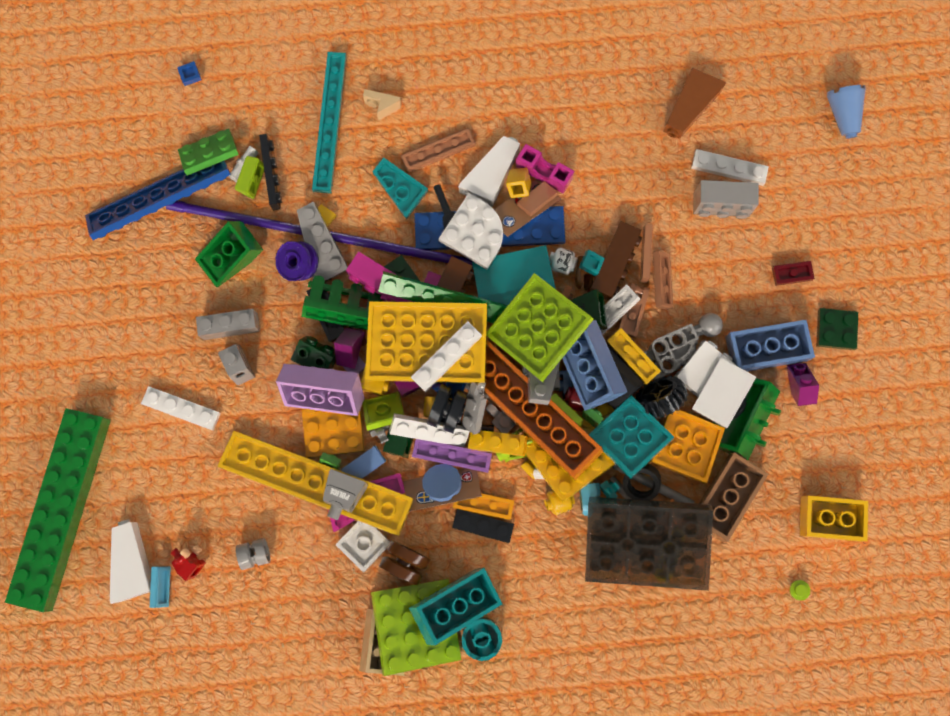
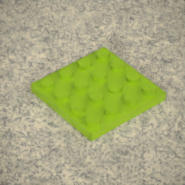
[487,273,594,382]
[371,579,461,676]

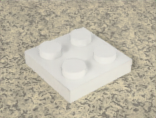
[336,521,390,573]

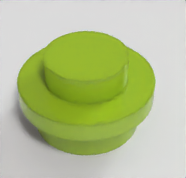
[790,580,810,601]

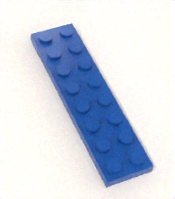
[85,160,231,240]
[414,206,566,250]

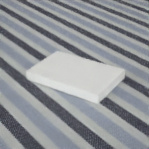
[692,358,756,429]

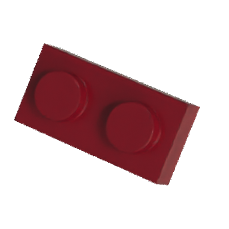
[772,261,815,286]

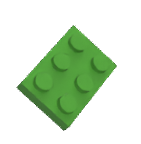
[178,129,239,176]

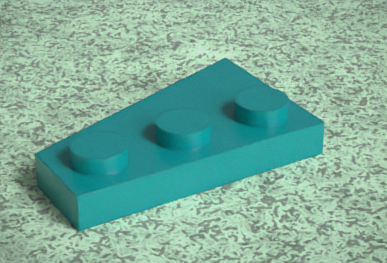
[372,157,428,219]

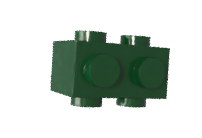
[291,336,336,369]

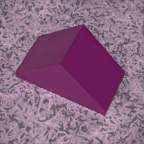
[334,328,365,369]

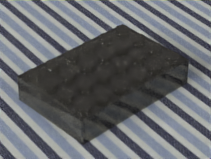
[585,497,713,591]

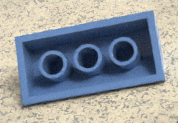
[562,320,627,411]

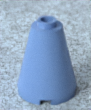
[826,85,866,139]

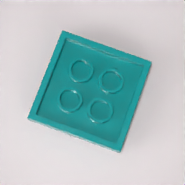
[589,395,674,479]

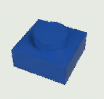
[177,61,202,86]

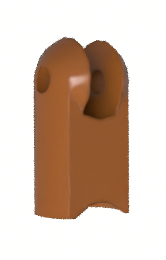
[575,256,594,290]

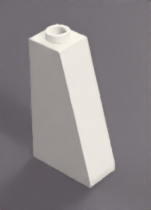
[458,136,520,207]
[110,519,151,604]

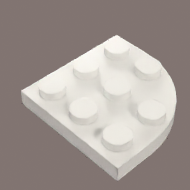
[439,193,503,270]

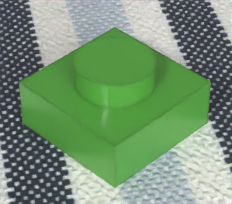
[582,408,603,428]
[319,452,341,470]

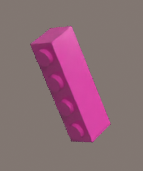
[346,251,414,302]

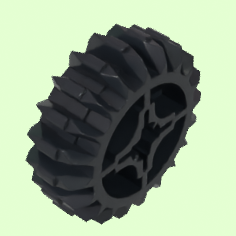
[635,376,688,420]

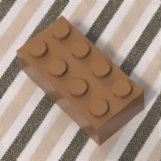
[689,452,769,542]

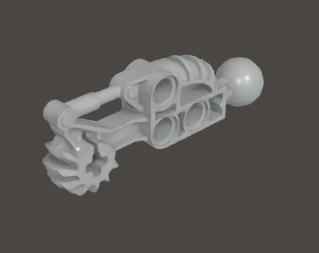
[616,313,723,380]

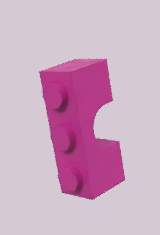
[516,144,574,194]

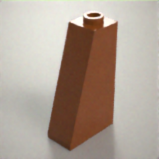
[663,68,726,139]

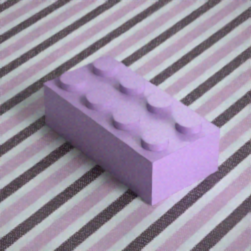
[276,364,365,416]

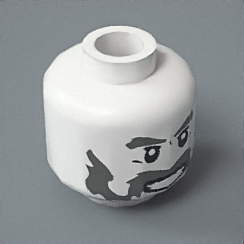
[549,248,578,275]

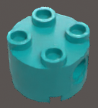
[462,617,502,661]

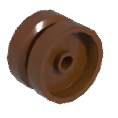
[379,540,431,585]

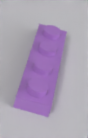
[412,439,492,473]

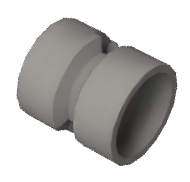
[236,538,271,570]

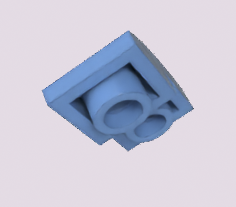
[341,445,386,479]

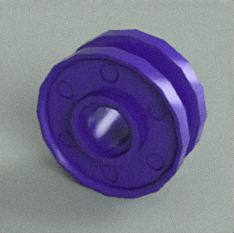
[275,241,318,281]

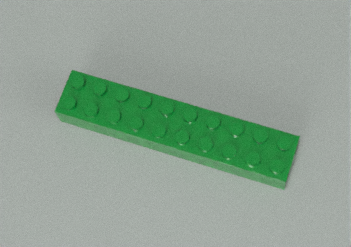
[5,408,111,612]

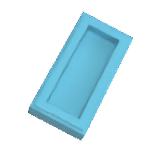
[149,566,171,608]

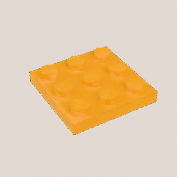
[301,408,365,458]
[650,410,725,484]

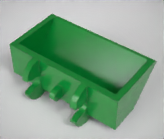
[713,378,781,460]

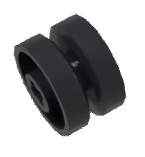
[427,384,468,434]

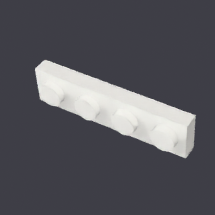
[691,149,769,186]
[411,321,482,392]
[141,386,221,431]
[389,413,470,447]

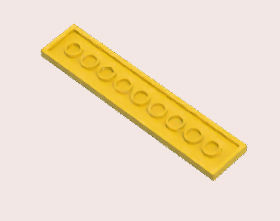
[217,431,414,536]

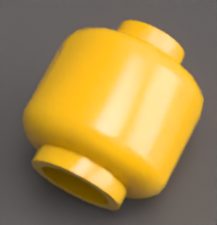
[544,490,575,515]

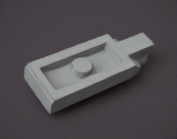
[462,382,487,434]

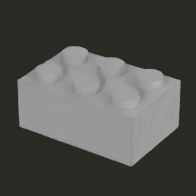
[693,180,759,219]

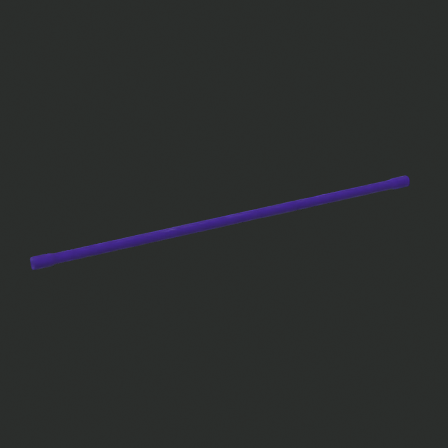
[166,200,473,268]

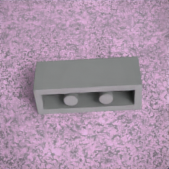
[196,309,260,340]

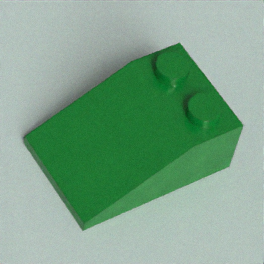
[195,221,264,287]

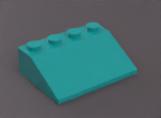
[472,245,556,305]

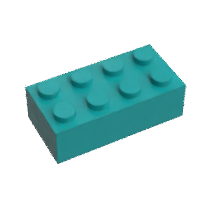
[409,568,502,646]

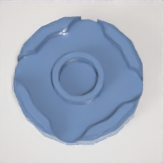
[422,464,462,502]

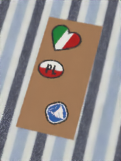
[494,179,561,237]

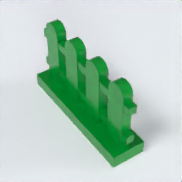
[301,275,383,330]

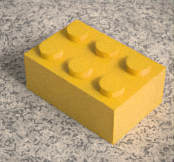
[799,496,868,542]

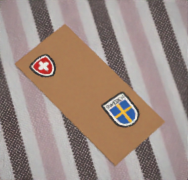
[404,468,482,511]

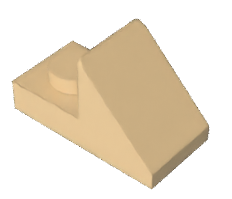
[363,89,402,120]

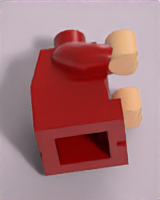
[171,545,206,581]

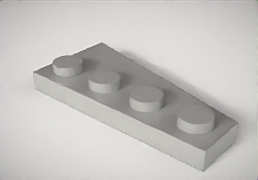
[297,202,348,282]
[528,360,561,405]

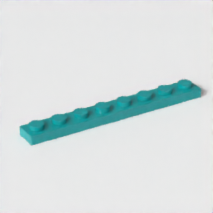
[312,52,347,194]

